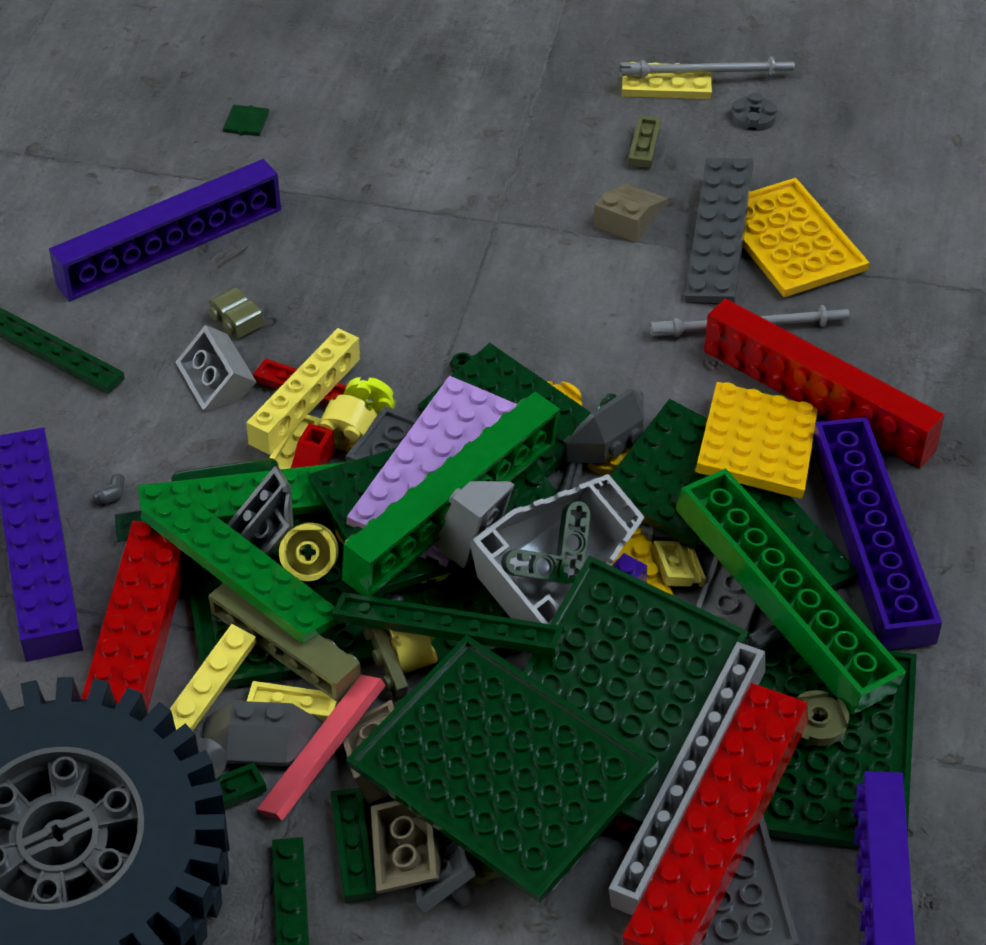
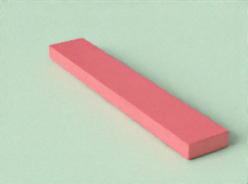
[257,675,385,821]

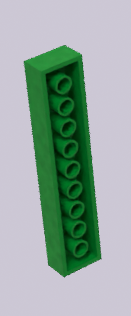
[342,392,560,596]
[675,468,906,715]

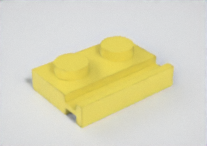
[651,541,706,587]

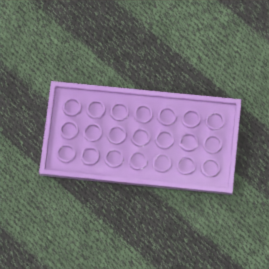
[346,376,517,568]

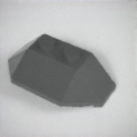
[563,389,644,463]
[227,466,293,556]
[203,701,324,766]

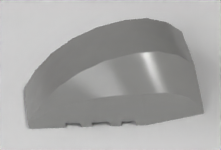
[470,474,644,624]

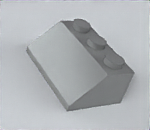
[175,325,256,412]
[437,481,514,568]

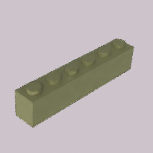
[209,583,360,702]

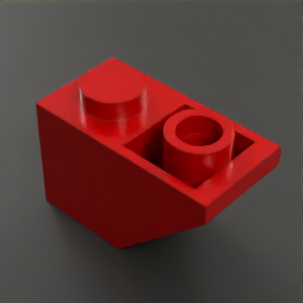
[291,423,335,468]

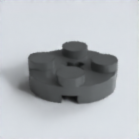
[731,93,777,131]

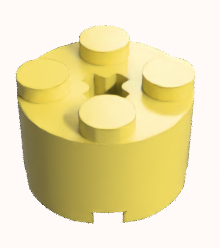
[318,395,377,452]
[279,523,339,581]
[385,629,438,674]

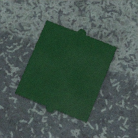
[223,105,269,136]

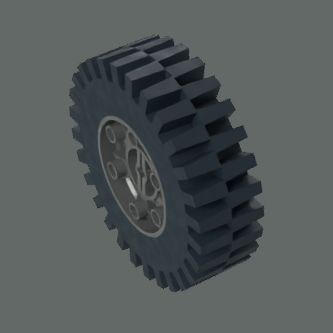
[0,677,230,945]

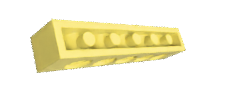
[246,328,360,455]

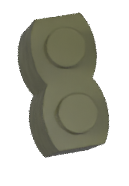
[209,287,264,339]

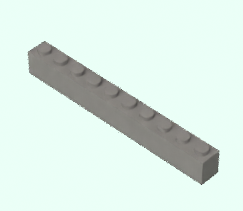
[609,642,765,915]

